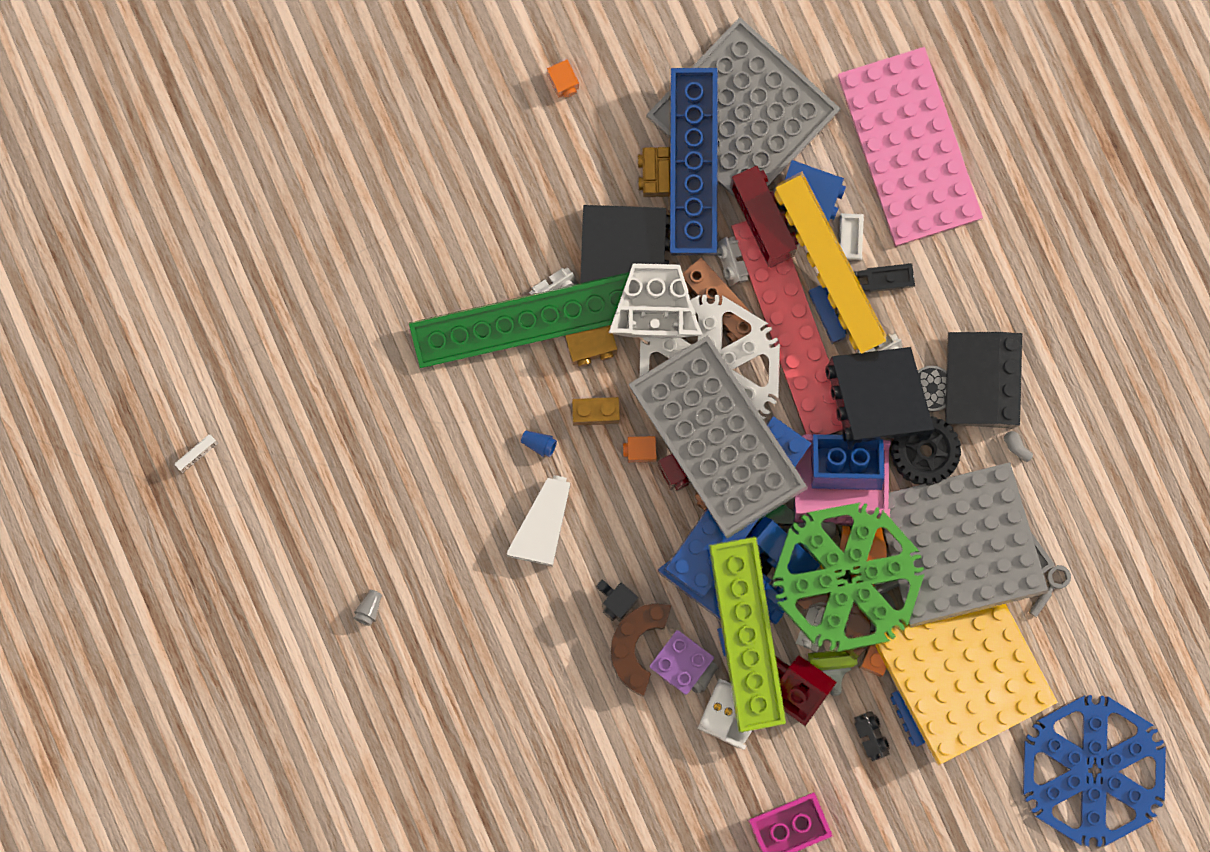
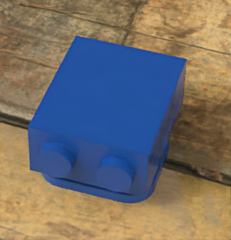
[777,160,846,222]

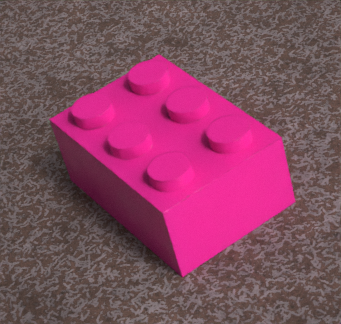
[748,792,833,852]

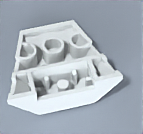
[609,264,702,338]

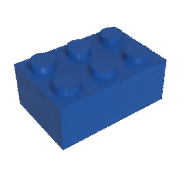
[811,434,884,490]

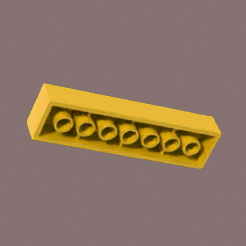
[774,171,886,354]

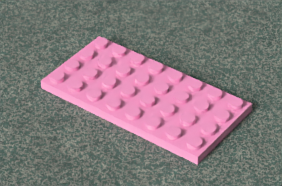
[837,47,983,247]

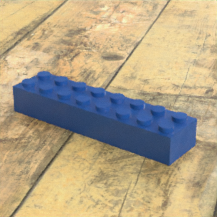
[670,68,718,256]
[663,416,812,598]

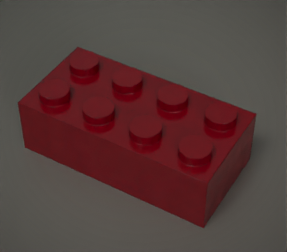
[730,165,799,268]

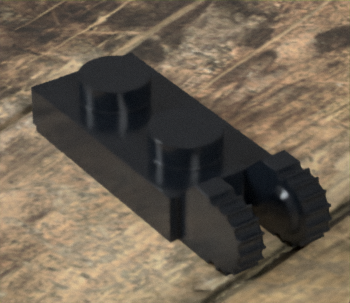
[854,263,915,292]

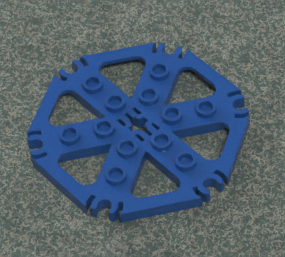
[1023,695,1166,847]

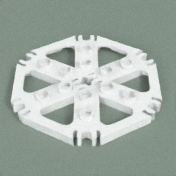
[640,295,780,419]

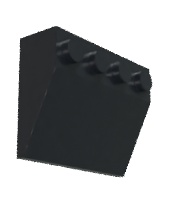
[945,332,1022,429]

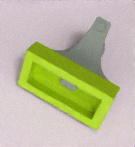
[808,650,857,696]

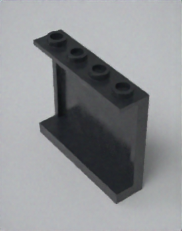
[580,205,670,283]
[825,347,934,450]

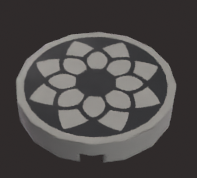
[918,366,947,412]

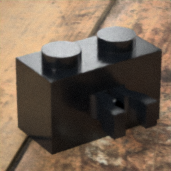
[596,579,639,622]

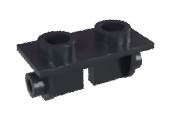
[854,711,890,761]

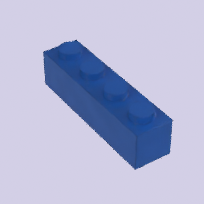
[808,285,847,344]
[890,690,926,747]

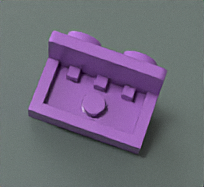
[650,630,714,695]

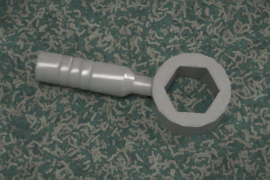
[1029,565,1071,617]

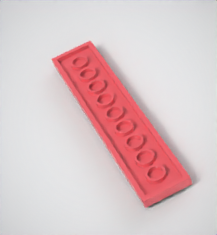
[731,221,843,435]

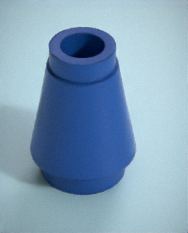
[521,430,557,457]

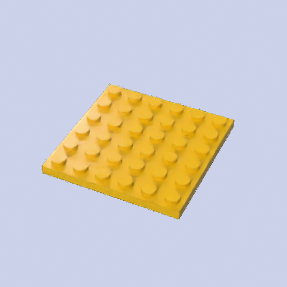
[875,604,1058,765]

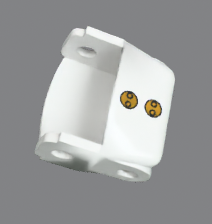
[697,679,752,750]

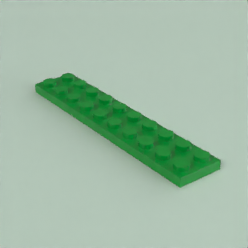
[409,272,630,368]

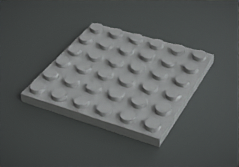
[646,17,840,199]
[883,462,1048,628]

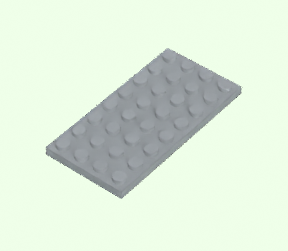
[628,335,808,538]

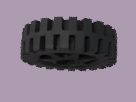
[891,416,961,485]

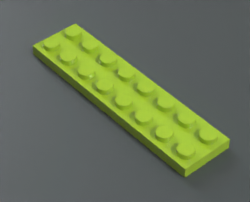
[709,537,786,732]

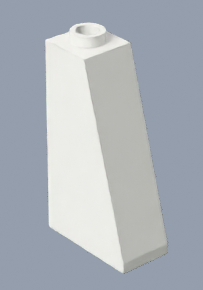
[507,475,570,567]

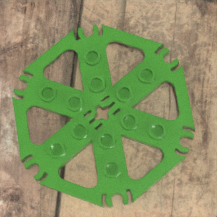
[772,502,924,652]

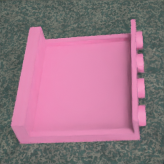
[794,434,890,525]

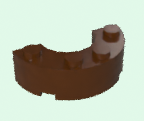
[784,585,870,660]
[611,603,672,697]

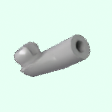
[1004,431,1033,462]

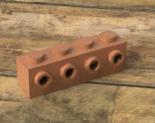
[683,258,762,343]

